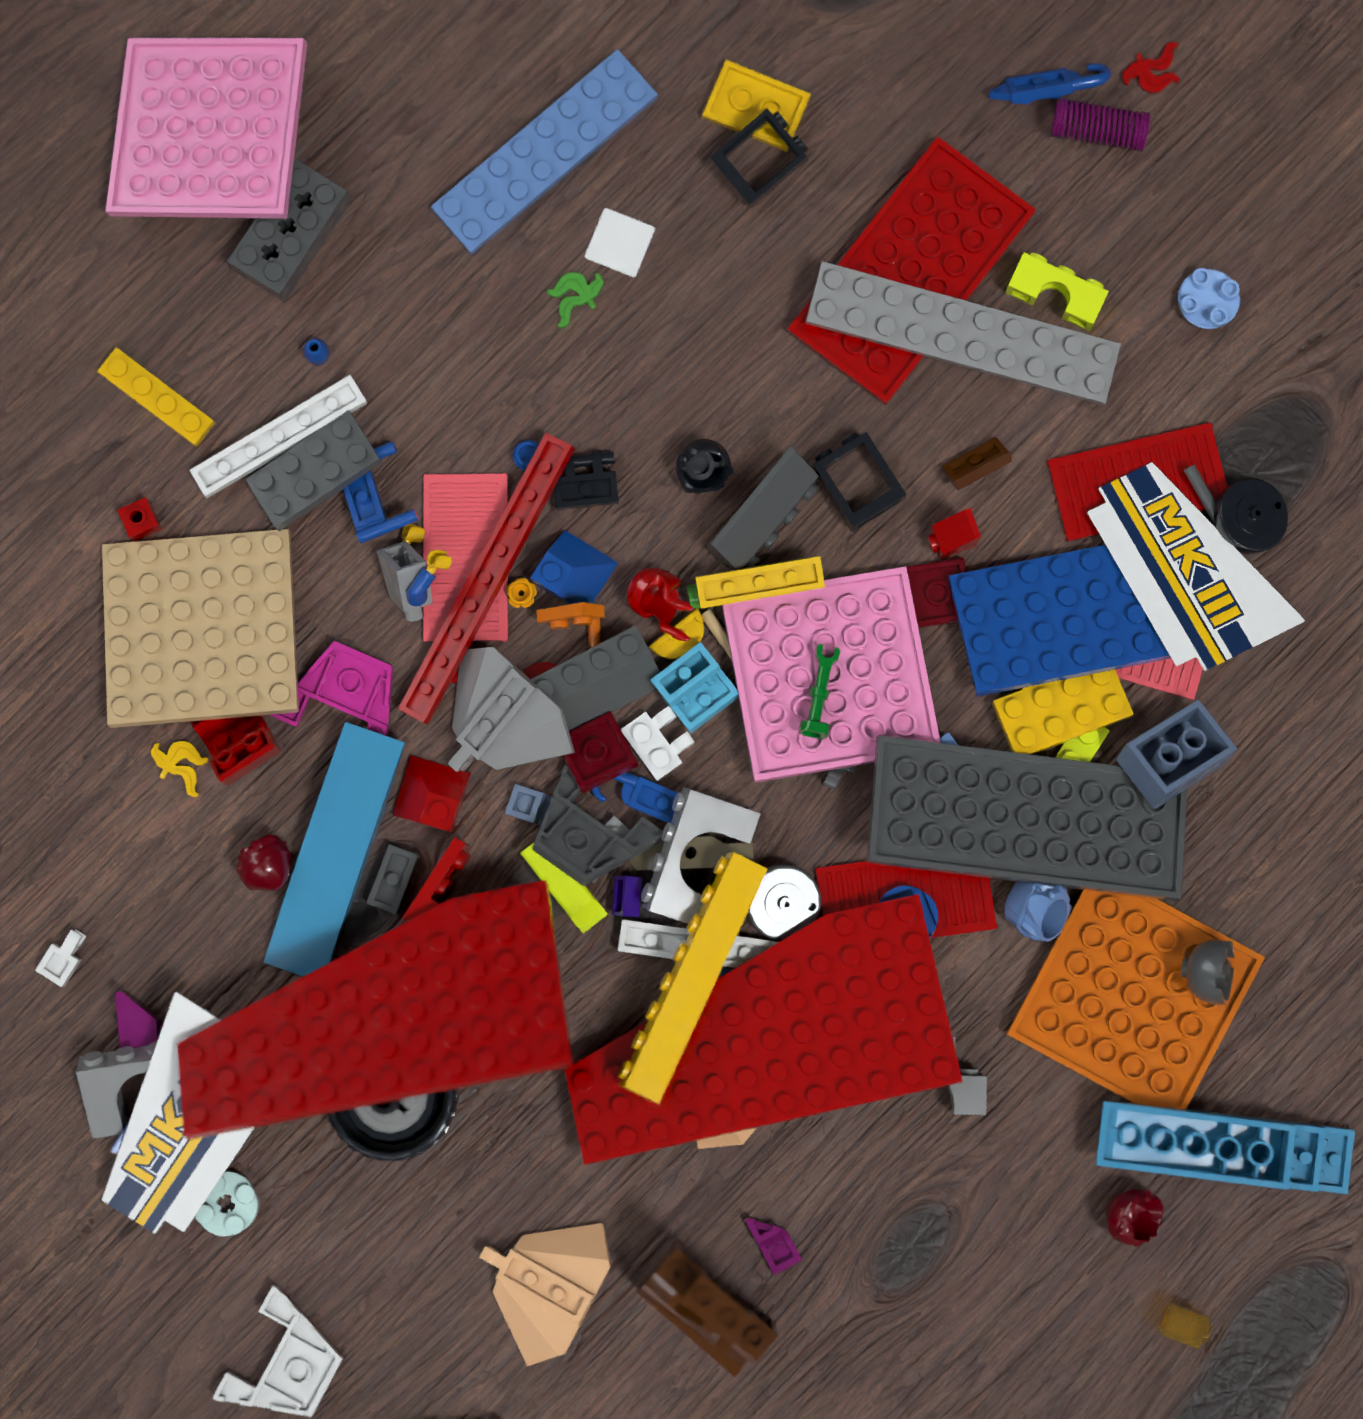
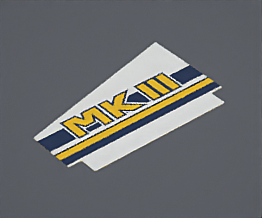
[1087,463,1305,671]
[102,992,255,1233]

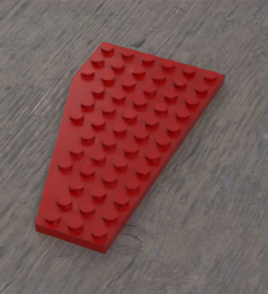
[177,880,573,1140]
[565,894,963,1165]

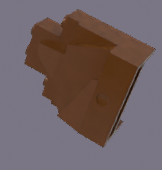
[636,1239,778,1377]

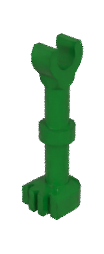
[799,644,840,740]

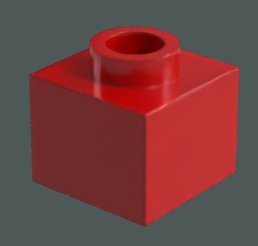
[117,497,162,542]

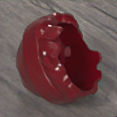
[236,834,291,891]
[1106,1188,1164,1246]

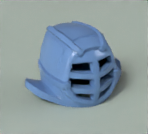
[1005,881,1072,941]

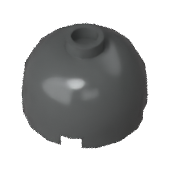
[1181,940,1234,1005]

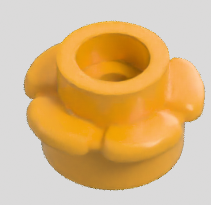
[506,578,537,608]

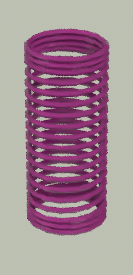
[1051,98,1151,152]

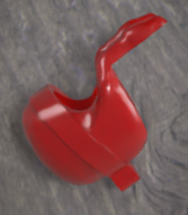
[627,568,694,641]

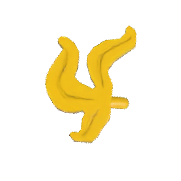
[150,741,209,797]

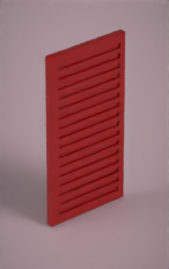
[1046,422,1227,542]
[815,861,998,938]

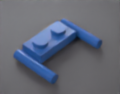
[343,441,419,544]

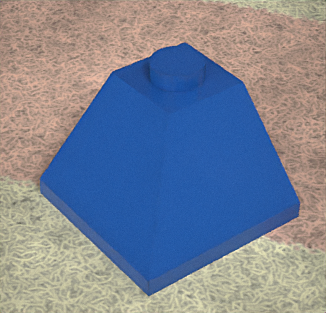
[530,530,618,605]

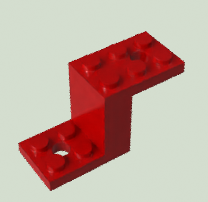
[403,837,471,922]

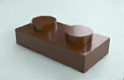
[942,437,1012,491]

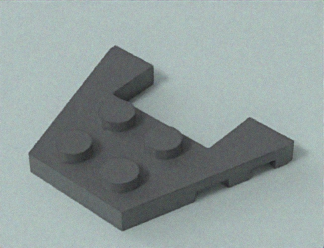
[533,763,663,886]

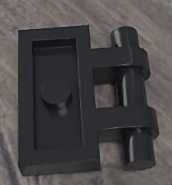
[554,450,619,510]

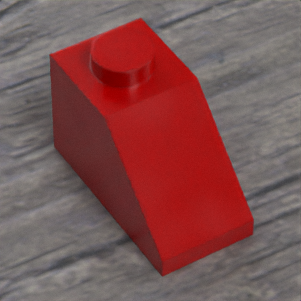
[927,508,981,559]

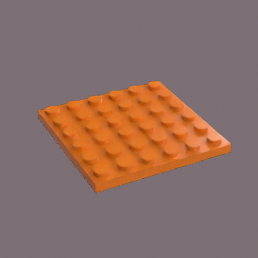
[1006,889,1265,1109]

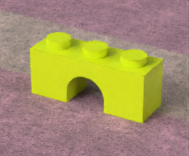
[1005,253,1109,331]

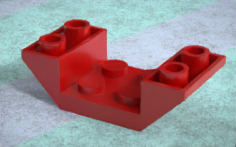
[190,715,281,786]

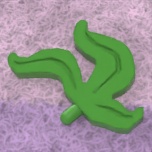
[547,273,604,329]

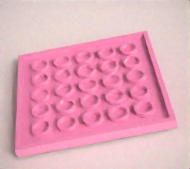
[105,38,308,219]
[722,567,941,783]

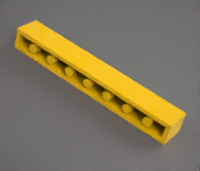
[618,852,768,1103]

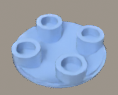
[1178,268,1240,329]

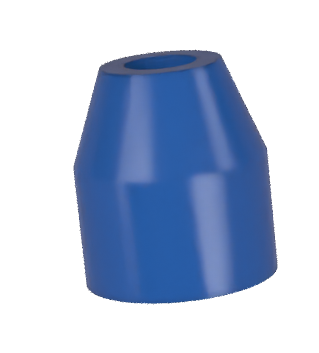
[303,338,330,365]

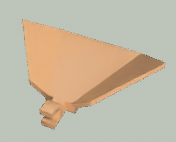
[479,1223,611,1366]

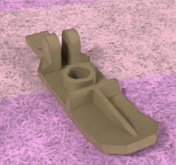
[629,836,754,871]

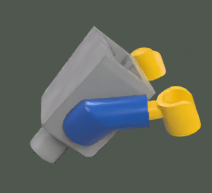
[377,524,452,622]

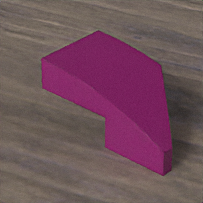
[745,1218,803,1276]

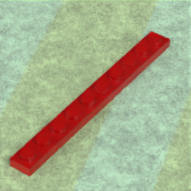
[398,433,575,725]

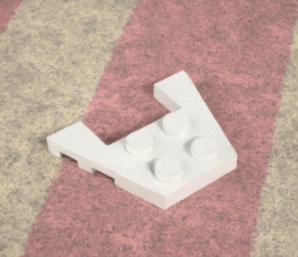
[212,1285,344,1417]

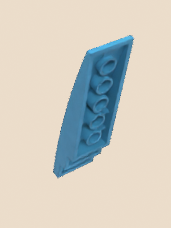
[263,722,406,977]
[1095,1101,1355,1194]

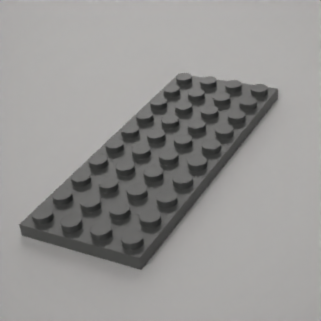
[866,735,1187,901]

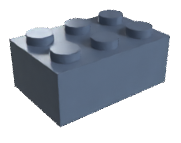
[1116,699,1237,810]

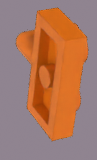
[537,602,605,648]

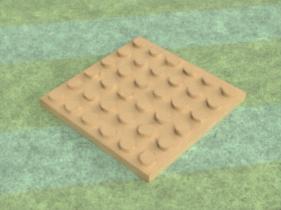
[102,529,299,728]

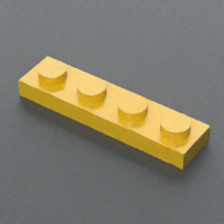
[97,347,215,447]
[695,556,825,609]

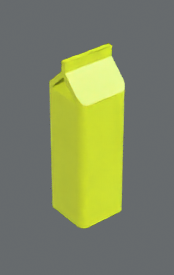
[520,843,608,934]

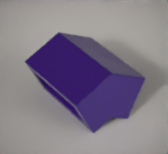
[612,876,642,918]

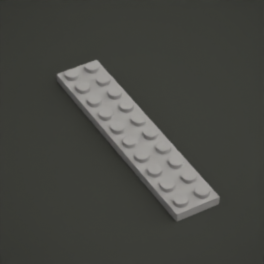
[805,261,1121,405]

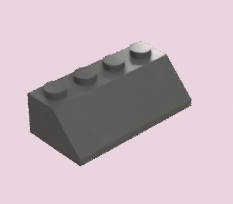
[710,447,819,570]
[531,625,660,731]

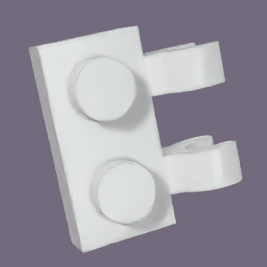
[621,706,695,781]

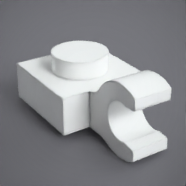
[35,929,87,987]

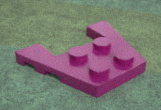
[270,641,394,736]

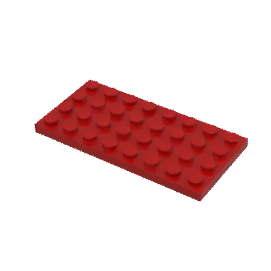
[787,136,1036,405]

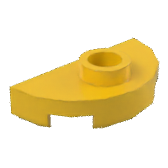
[649,608,704,660]

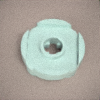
[195,1171,260,1236]

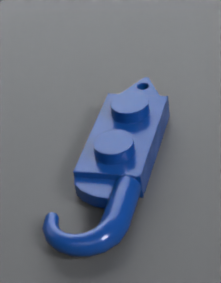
[989,64,1111,104]
[591,772,677,823]

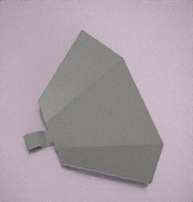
[448,647,575,772]

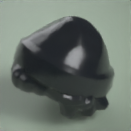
[675,439,734,494]

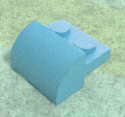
[651,642,739,734]

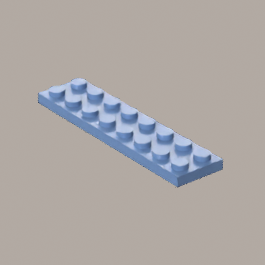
[431,49,658,255]

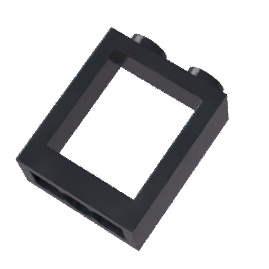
[710,108,808,208]
[812,432,906,532]

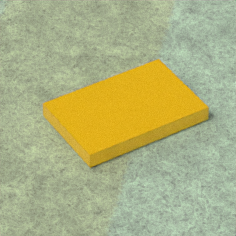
[702,60,811,152]

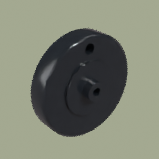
[1214,478,1288,554]

